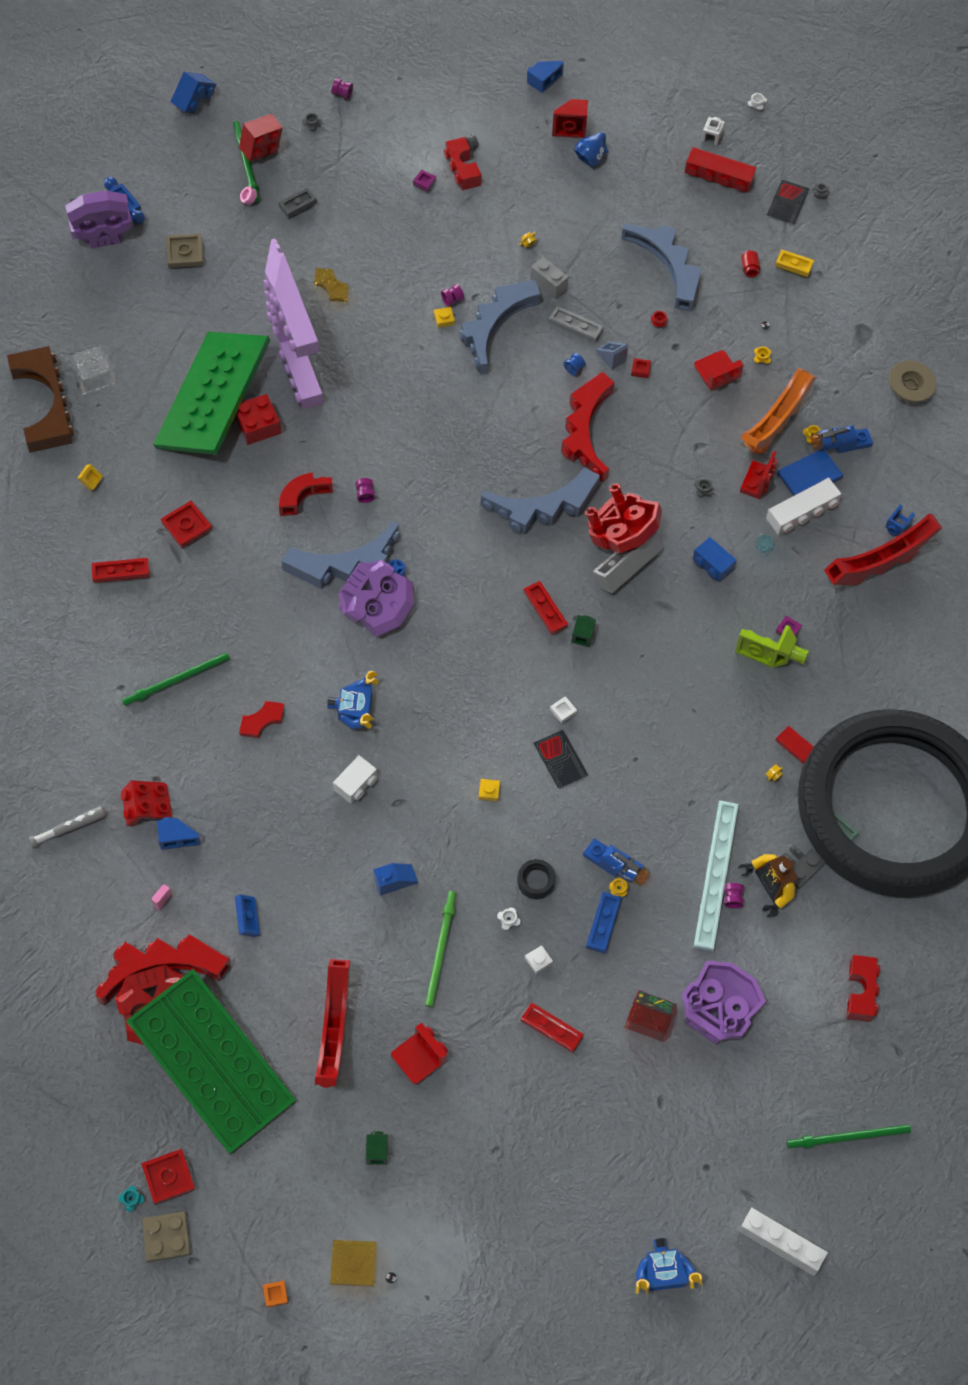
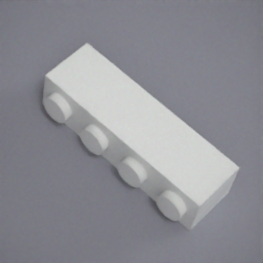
[766,478,841,535]
[738,1207,828,1276]

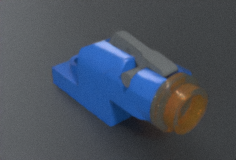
[811,425,873,454]
[583,838,650,886]

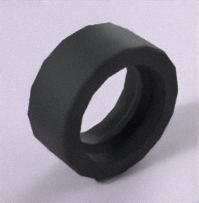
[517,859,556,900]

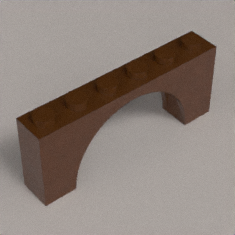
[7,346,74,453]

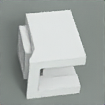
[701,117,724,146]

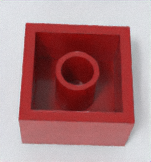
[239,114,283,161]
[235,394,281,445]

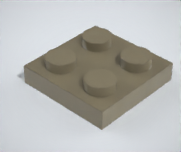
[166,233,203,268]
[142,1211,191,1263]

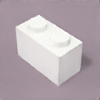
[333,755,377,804]

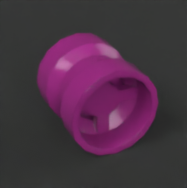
[331,78,353,99]
[441,284,464,307]
[355,478,375,503]
[724,883,744,909]

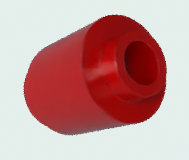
[741,250,760,277]

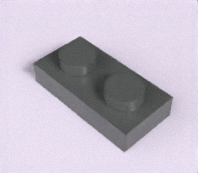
[279,187,317,218]

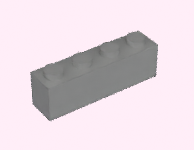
[593,531,663,594]

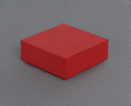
[631,358,651,378]

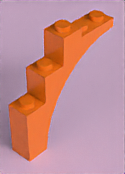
[740,368,817,455]

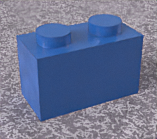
[693,537,737,582]

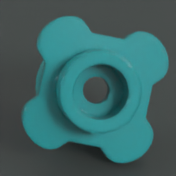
[118,1186,144,1212]

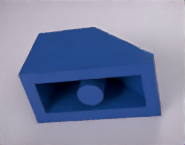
[527,61,564,93]
[157,817,201,850]
[373,863,418,896]

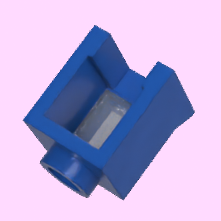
[885,505,915,536]

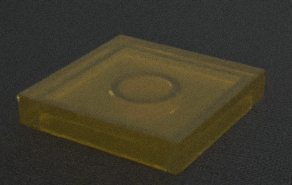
[330,1240,376,1287]

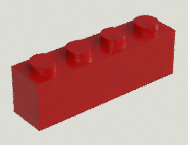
[684,147,757,193]

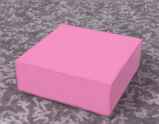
[152,884,172,910]

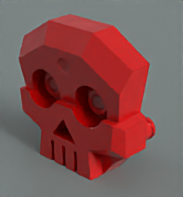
[585,483,662,553]
[115,964,184,1045]

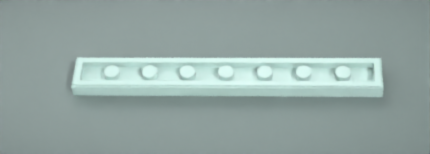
[693,800,739,952]

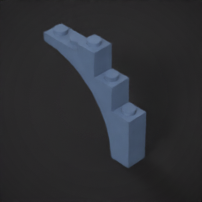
[621,223,702,312]
[459,280,540,375]
[480,468,600,534]
[281,521,400,589]

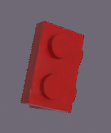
[694,350,744,391]
[121,780,172,826]
[391,1022,448,1085]

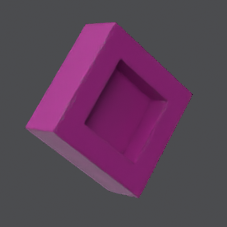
[413,170,436,192]
[775,616,802,636]

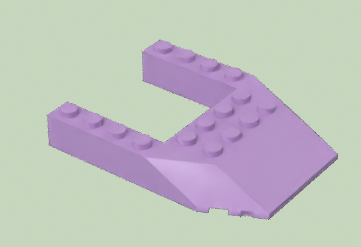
[263,239,323,409]

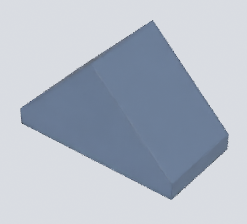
[596,341,628,370]

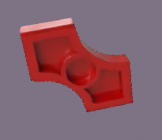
[239,701,284,738]

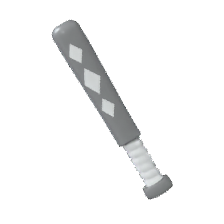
[29,806,106,848]

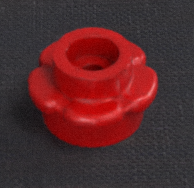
[651,311,668,327]

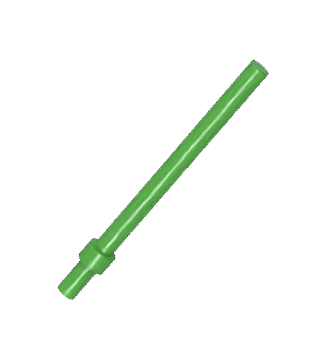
[425,891,457,1008]

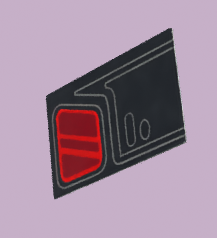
[767,180,809,224]
[533,730,588,788]

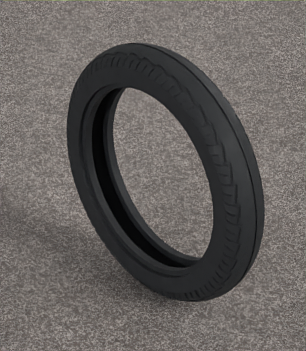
[798,709,968,897]

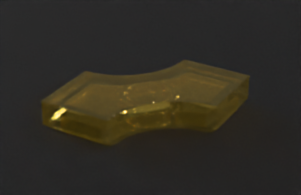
[314,268,349,302]

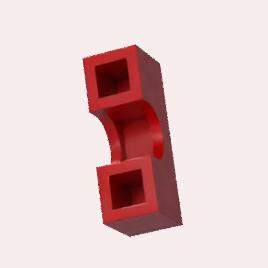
[443,137,481,191]
[846,955,880,1022]

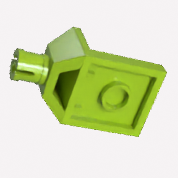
[735,625,809,668]

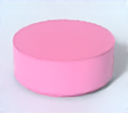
[240,187,257,205]

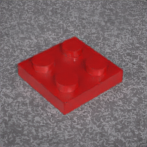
[160,500,212,549]
[141,1149,195,1205]

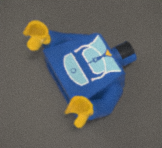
[327,671,379,729]
[635,1238,703,1295]

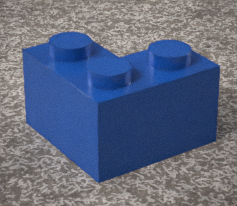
[170,72,217,113]

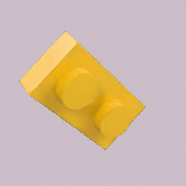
[775,249,814,277]

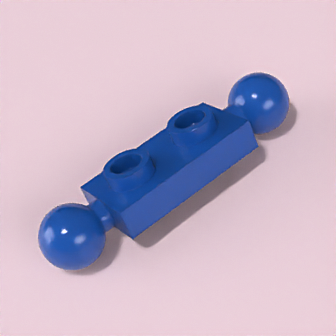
[104,177,145,224]

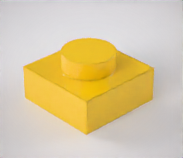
[434,307,455,328]
[77,464,103,490]
[478,779,500,802]

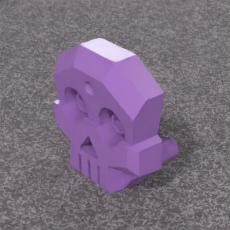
[65,190,133,249]
[338,559,413,637]
[681,961,766,1044]

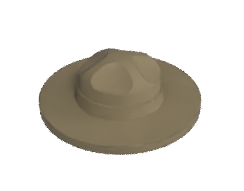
[889,360,936,402]

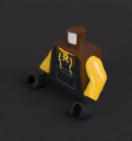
[738,854,798,917]

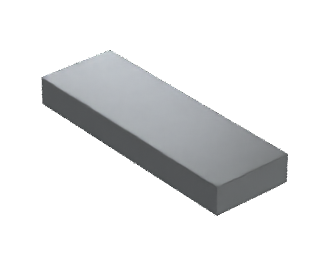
[549,306,604,343]

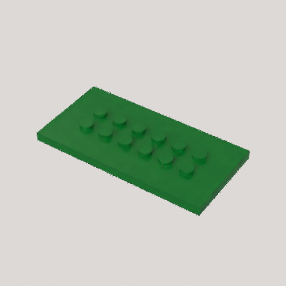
[153,332,271,455]
[126,969,296,1154]

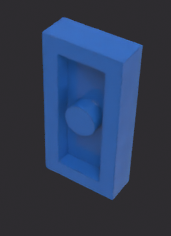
[235,894,260,937]

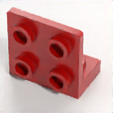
[740,451,778,499]

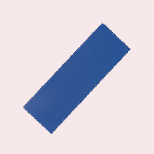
[586,892,622,954]

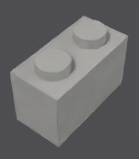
[530,257,568,300]

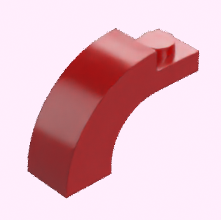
[279,472,333,516]

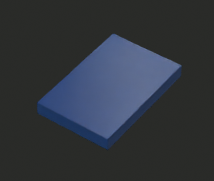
[777,449,843,496]

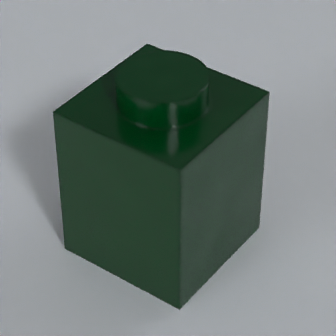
[571,615,596,647]
[366,1131,388,1165]

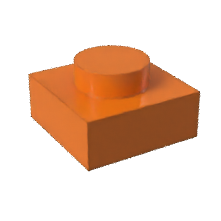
[263,1281,288,1308]

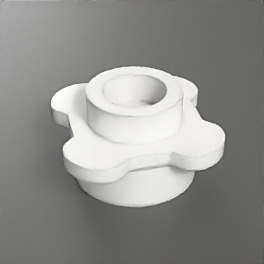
[748,93,767,110]
[497,908,520,930]

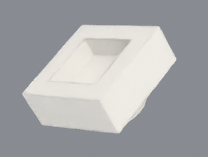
[550,696,577,724]
[525,945,553,974]

